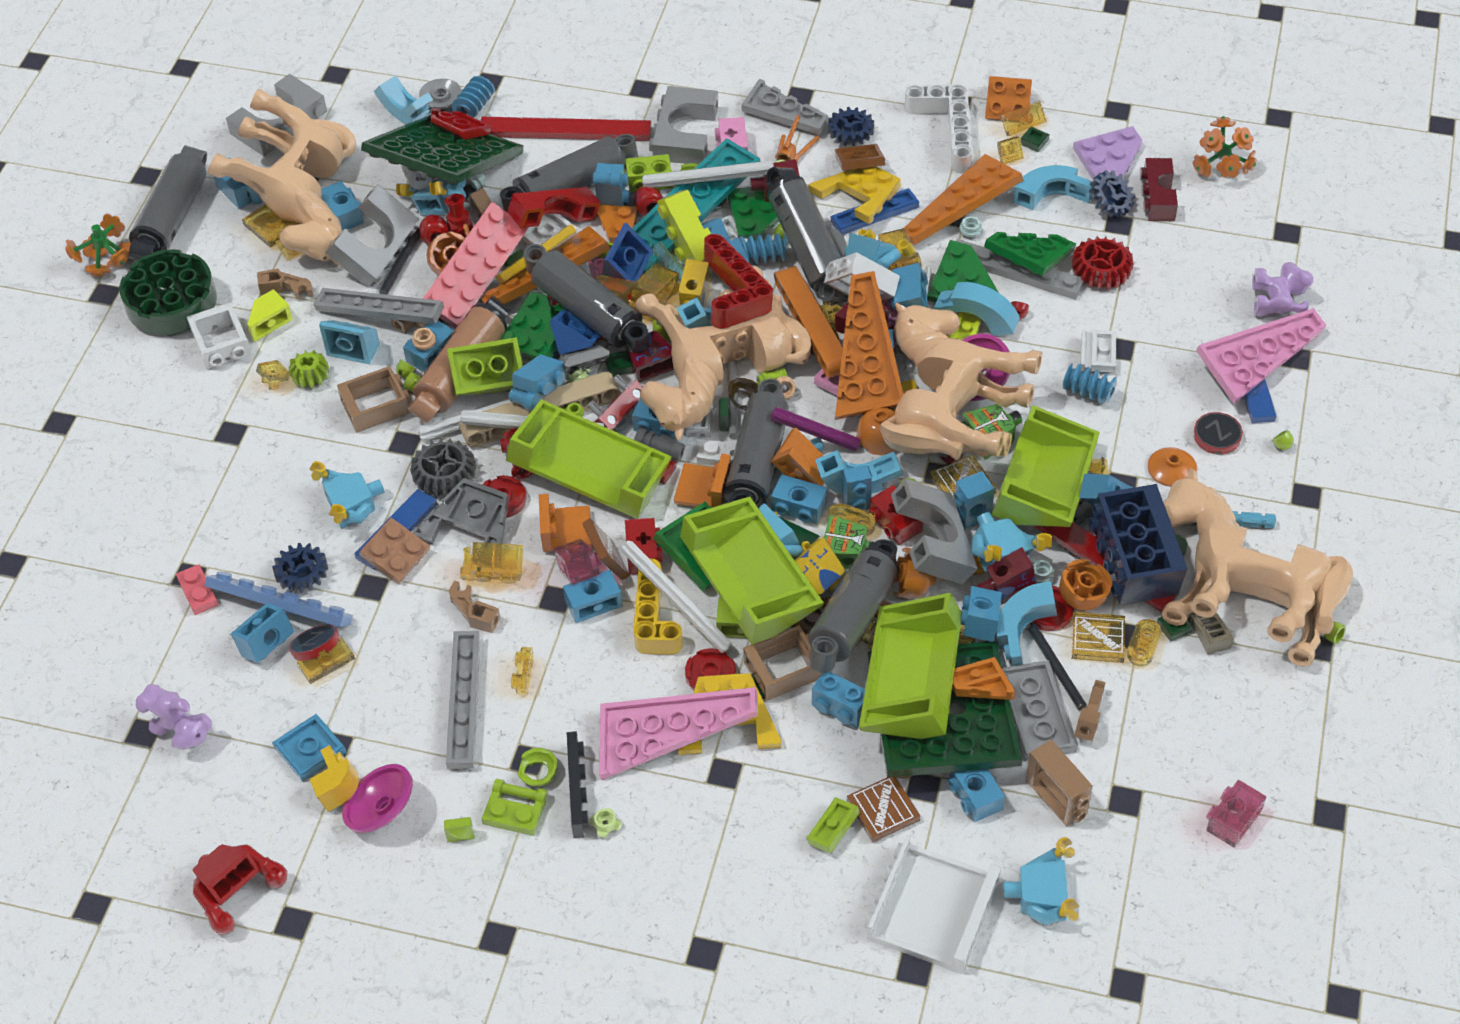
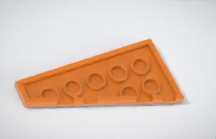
[901,154,1023,245]
[481,226,610,304]
[835,271,903,420]

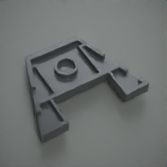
[412,478,509,569]

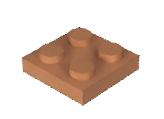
[359,517,430,584]

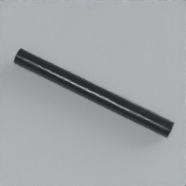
[379,228,421,295]
[1028,624,1087,710]

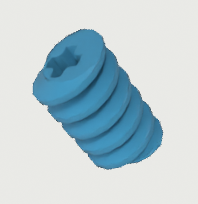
[452,76,495,118]
[740,234,787,264]
[1063,363,1117,404]

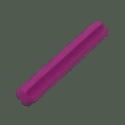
[771,407,861,451]

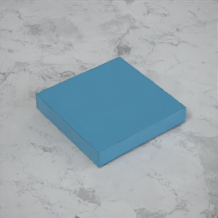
[272,714,347,782]

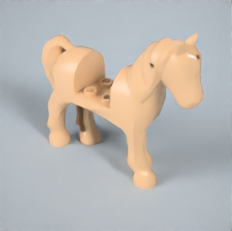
[208,89,356,266]
[635,266,811,441]
[879,302,1043,461]
[1162,468,1353,667]

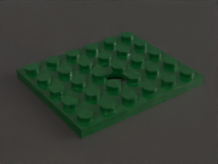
[361,115,524,185]
[868,641,1022,778]

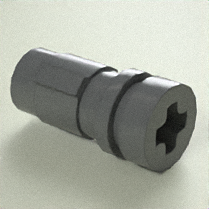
[634,427,685,462]

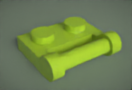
[481,778,548,836]

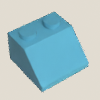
[319,320,380,364]

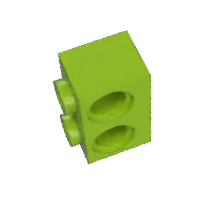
[625,154,673,193]

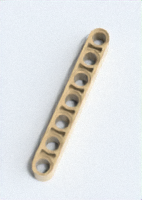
[459,372,621,447]

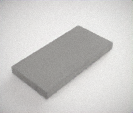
[1002,660,1077,761]

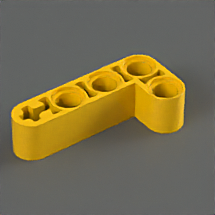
[633,558,683,655]

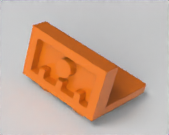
[985,76,1032,122]
[771,428,824,486]
[674,453,731,508]
[538,494,592,552]

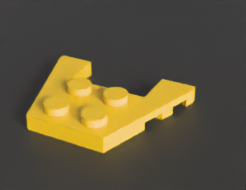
[808,166,901,224]
[678,673,782,755]

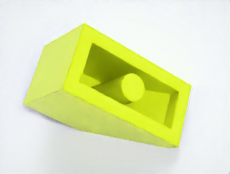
[247,289,293,342]

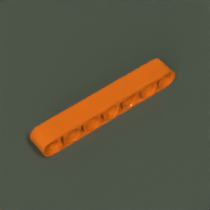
[774,266,843,379]

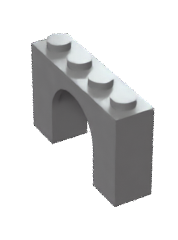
[226,74,327,156]
[649,86,719,164]
[325,184,419,287]
[891,479,978,584]

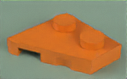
[597,205,638,244]
[952,657,1015,700]

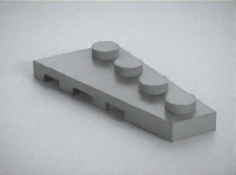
[741,78,828,135]

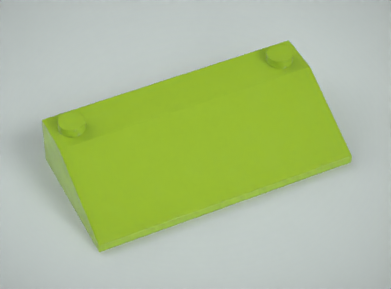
[506,399,672,519]
[992,405,1100,527]
[680,497,824,645]
[859,593,962,739]

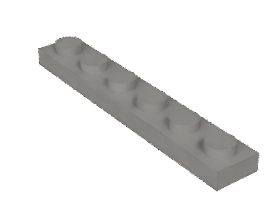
[956,239,1084,300]
[313,288,444,324]
[446,631,480,769]

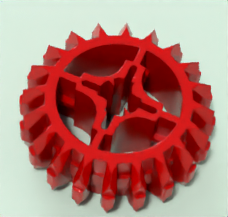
[1071,236,1134,290]

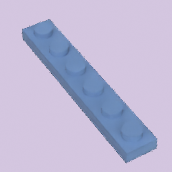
[205,572,353,627]

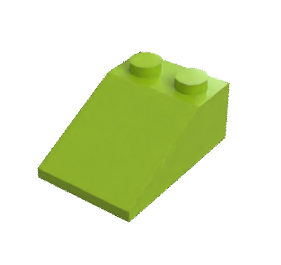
[447,337,523,396]

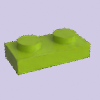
[806,797,860,854]

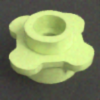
[566,367,590,384]
[589,808,621,838]

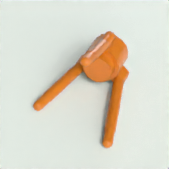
[775,115,820,162]

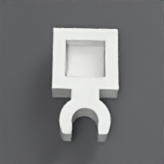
[697,439,735,466]

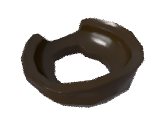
[728,378,759,411]

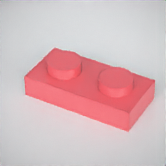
[176,564,218,615]

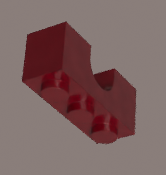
[1140,158,1178,221]

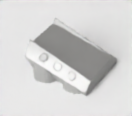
[556,343,610,374]

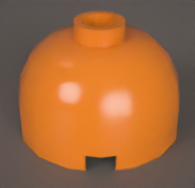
[426,232,465,276]
[856,408,895,456]
[894,547,937,599]
[1059,559,1112,611]

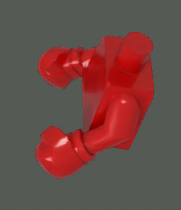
[192,844,288,935]

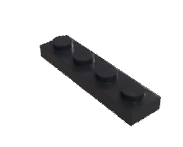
[566,731,589,839]

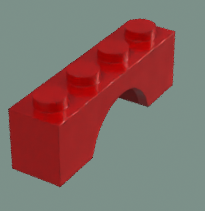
[507,187,601,228]

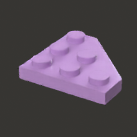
[1073,126,1142,180]

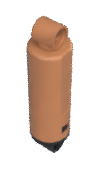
[408,295,511,424]

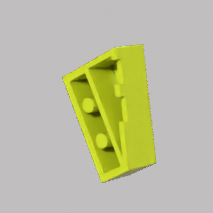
[657,190,711,264]

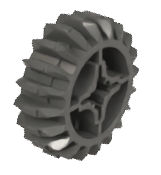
[410,438,476,498]

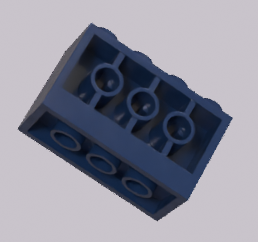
[1089,484,1187,605]

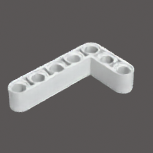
[905,84,972,174]

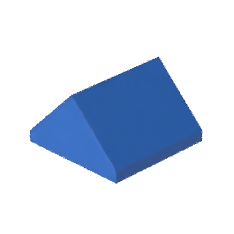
[602,223,654,288]
[550,309,601,354]

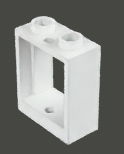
[824,252,900,301]
[187,302,251,370]

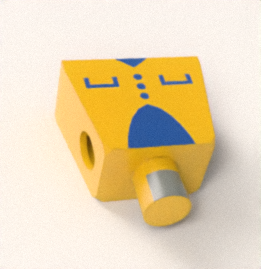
[678,259,712,308]
[794,535,845,595]

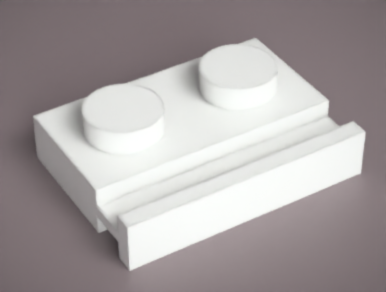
[1080,329,1116,373]

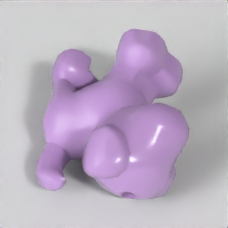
[1252,262,1314,316]
[135,684,212,750]

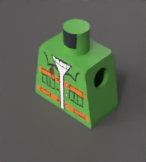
[961,404,1022,460]
[824,515,875,569]

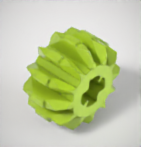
[288,350,329,389]

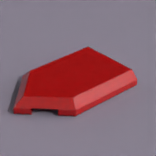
[431,108,492,139]

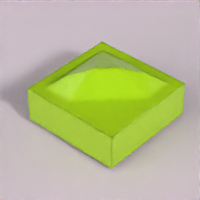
[444,817,474,842]

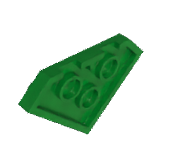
[728,187,779,240]
[984,232,1076,276]
[927,240,999,302]
[500,292,557,360]
[653,501,712,592]

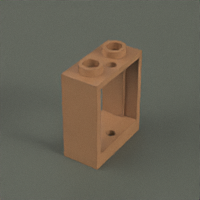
[337,366,411,433]
[743,625,822,701]
[1026,739,1093,827]

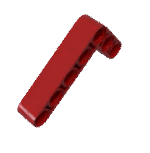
[704,234,773,329]

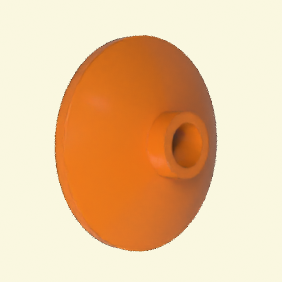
[1148,447,1197,487]

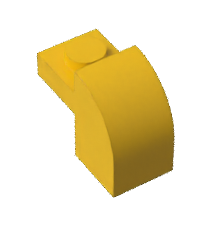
[309,745,359,812]

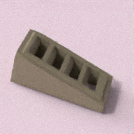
[1189,612,1234,654]

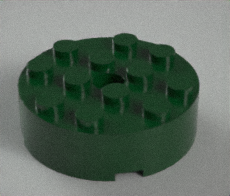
[119,249,217,336]

